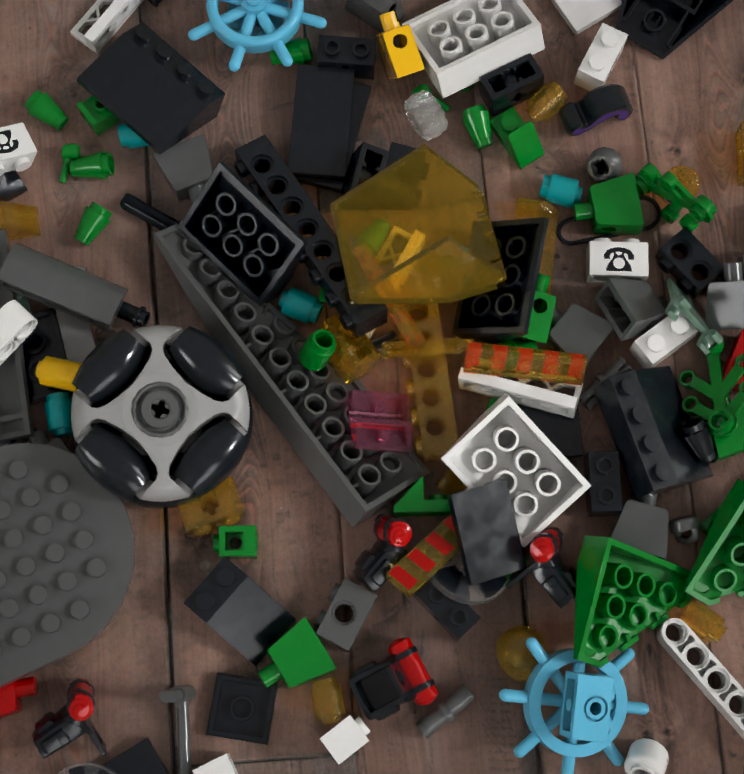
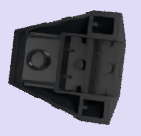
[616,0,733,59]

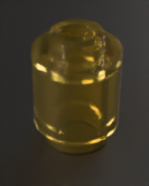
[526,80,569,123]
[679,600,727,644]
[310,677,346,725]

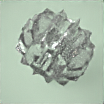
[404,90,448,141]

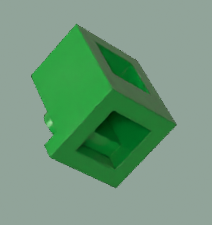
[76,95,120,136]
[213,525,258,559]

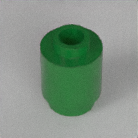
[298,329,336,371]

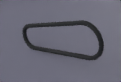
[556,195,661,246]

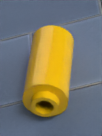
[35,356,82,392]

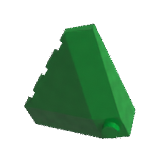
[683,478,744,606]
[573,535,691,668]

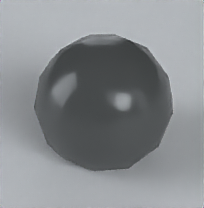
[586,147,623,183]

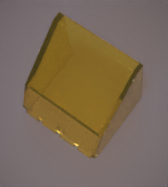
[330,144,507,304]

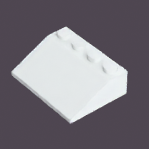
[402,0,545,98]
[441,394,592,548]

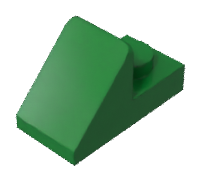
[490,107,545,170]
[393,476,451,517]

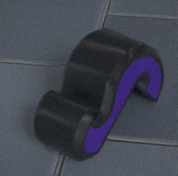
[559,84,633,136]

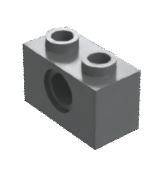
[314,578,377,652]

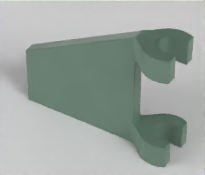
[665,277,723,355]

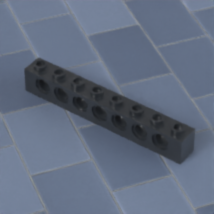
[234,135,388,339]

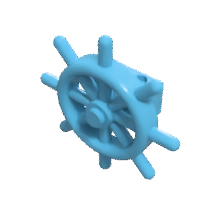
[188,0,327,72]
[499,637,649,774]

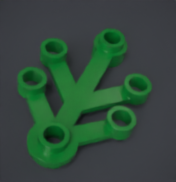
[635,163,717,233]
[678,334,744,438]

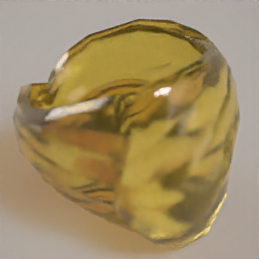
[495,625,547,683]

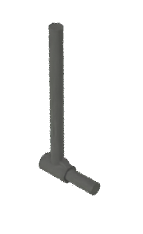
[159,685,196,774]

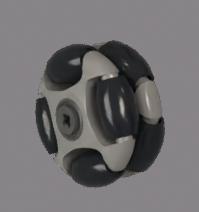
[70,325,253,509]

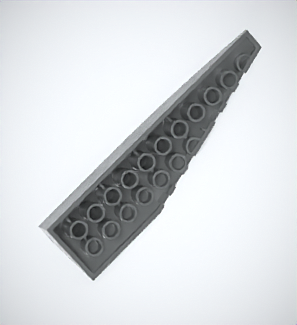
[153,223,431,528]

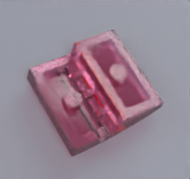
[348,390,412,452]

